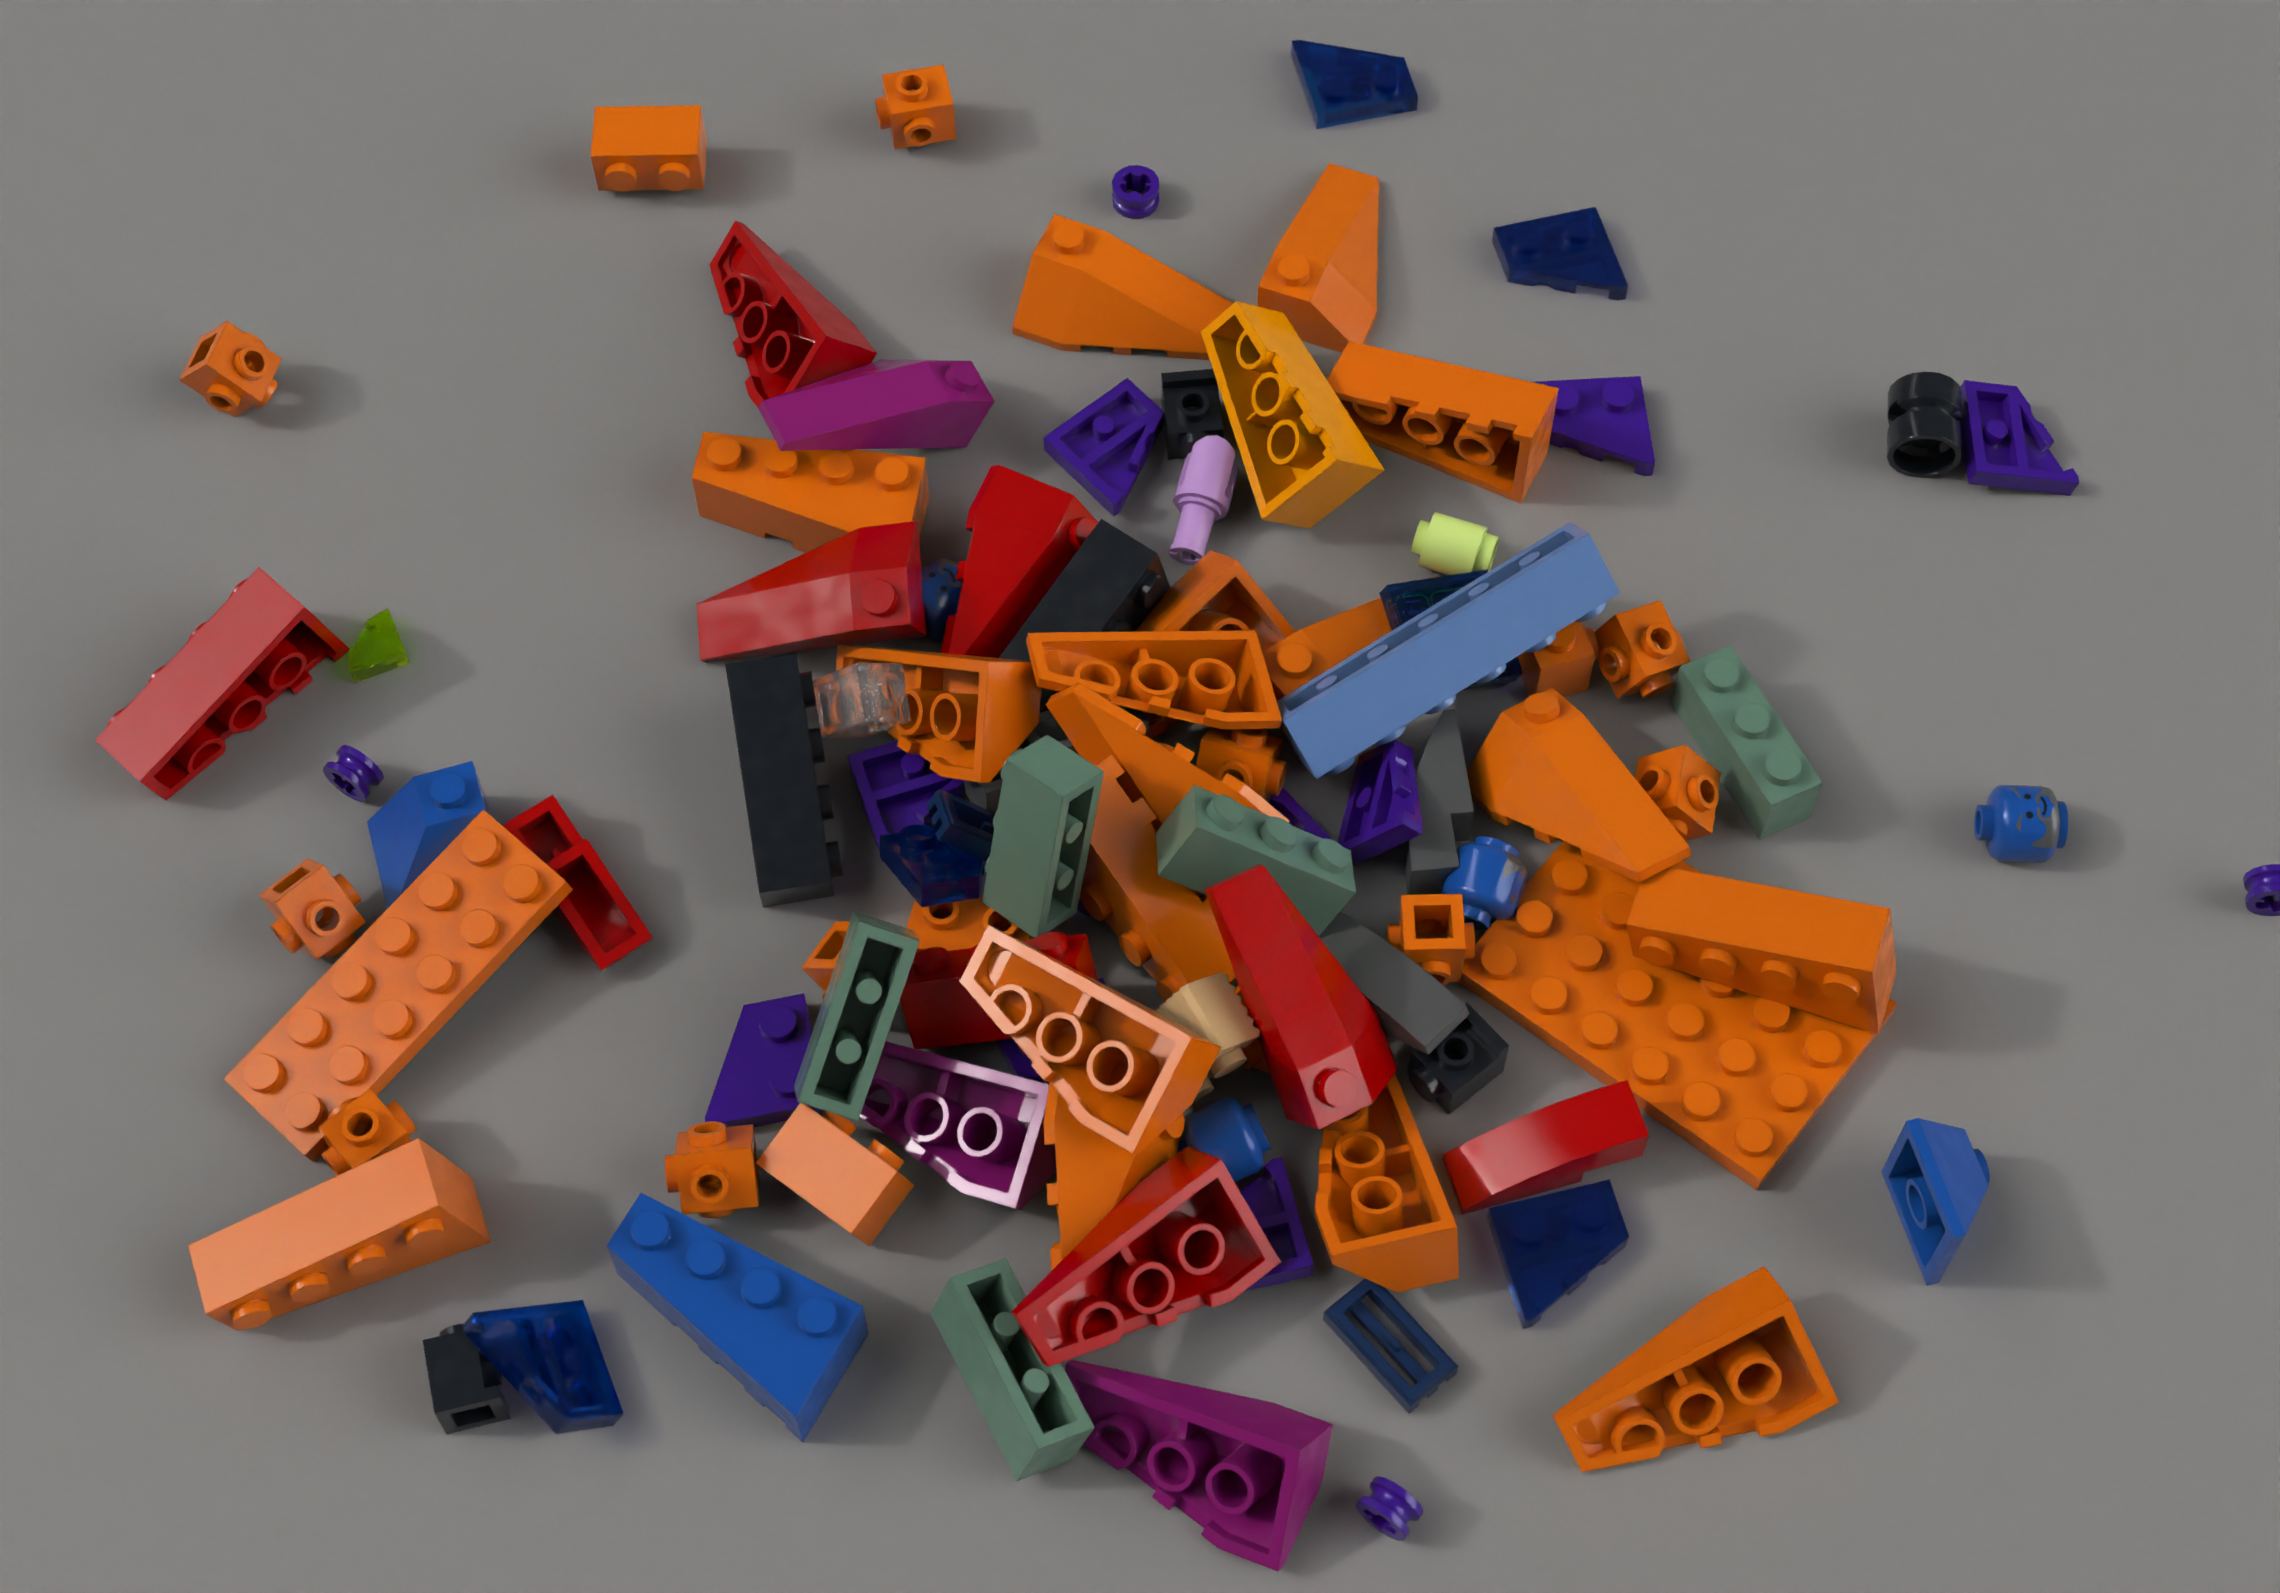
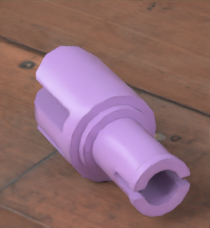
[1169,435,1238,565]

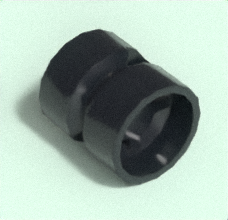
[1887,372,1962,478]

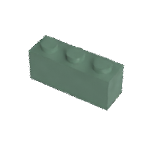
[1670,645,1823,840]
[982,735,1104,938]
[1156,785,1356,936]
[794,911,920,1121]
[930,1258,1094,1482]

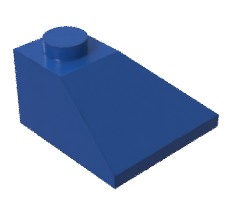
[367,761,490,909]
[1881,1118,1990,1286]

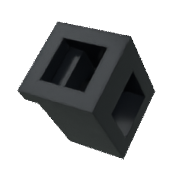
[1161,369,1224,460]
[1407,1002,1509,1115]
[422,1323,511,1435]

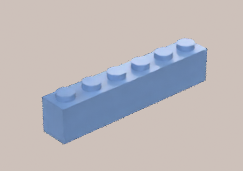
[1277,522,1620,779]

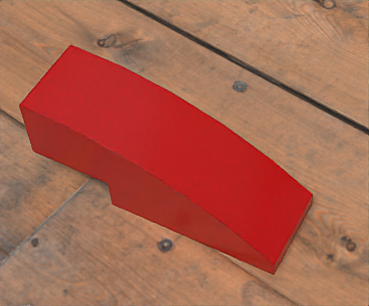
[502,794,653,972]
[1442,1080,1650,1215]

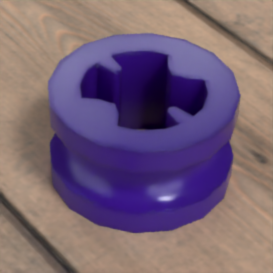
[1112,165,1159,219]
[323,745,384,802]
[2243,864,2280,916]
[1356,1476,1423,1541]

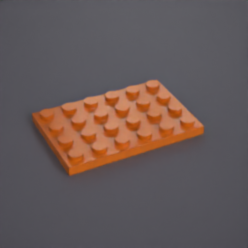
[1459,841,1898,1190]

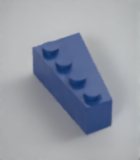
[606,1193,869,1442]

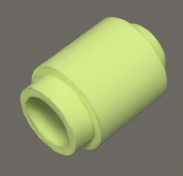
[1411,512,1499,582]

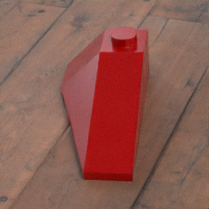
[709,221,877,408]
[941,465,1098,658]
[696,521,927,662]
[1205,864,1397,1130]
[1011,1146,1281,1367]

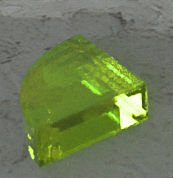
[348,609,410,683]

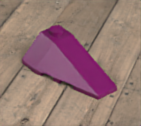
[758,360,995,451]
[860,1041,1056,1210]
[1065,1360,1333,1572]

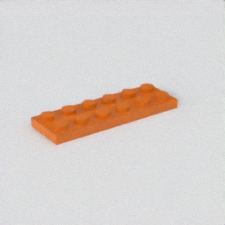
[224,809,573,1162]

